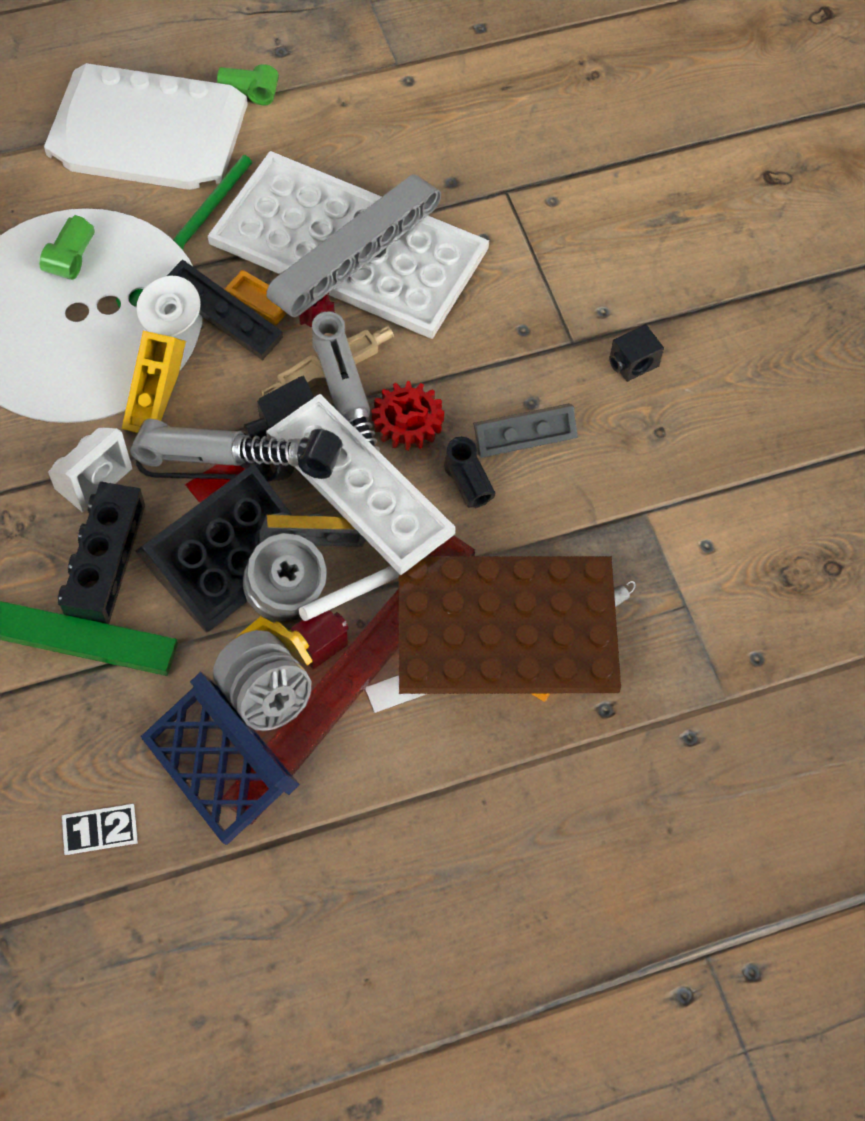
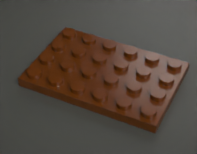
[399,556,621,694]

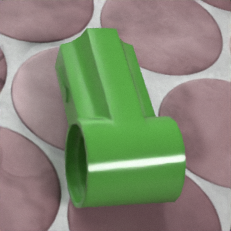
[217,64,279,106]
[39,215,95,280]

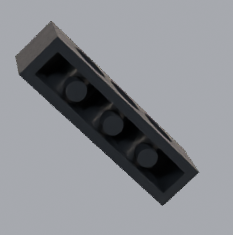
[58,481,145,624]

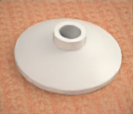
[136,276,201,337]

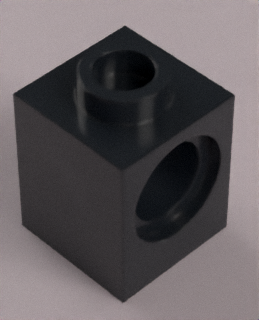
[609,324,664,382]

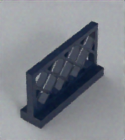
[140,671,300,845]

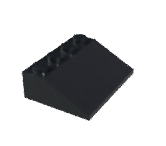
[135,463,293,633]

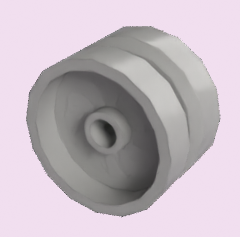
[243,533,327,622]

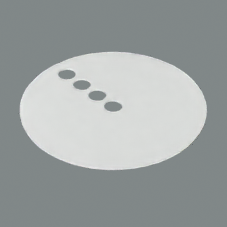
[0,208,203,423]

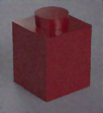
[290,610,349,670]

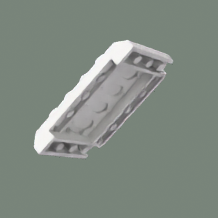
[44,63,248,190]

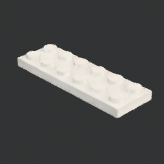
[266,394,455,575]

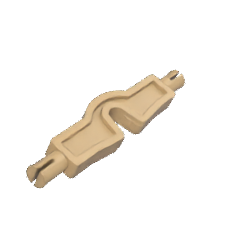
[261,325,394,396]

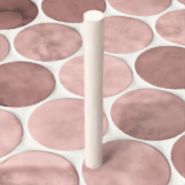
[299,566,399,621]

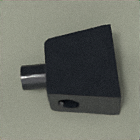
[244,375,314,440]

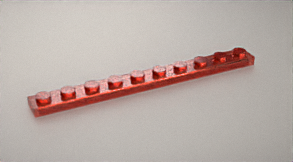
[222,535,475,825]

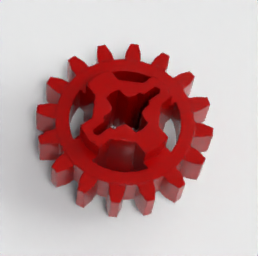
[372,381,444,451]

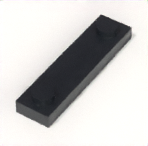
[167,259,283,361]

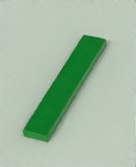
[0,601,178,676]

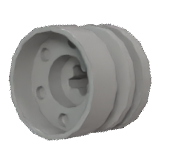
[213,630,312,731]

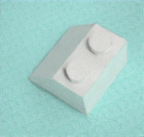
[48,428,133,512]

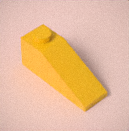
[122,330,186,433]

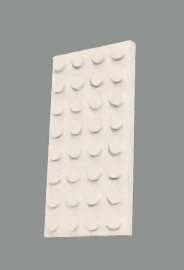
[208,151,489,339]

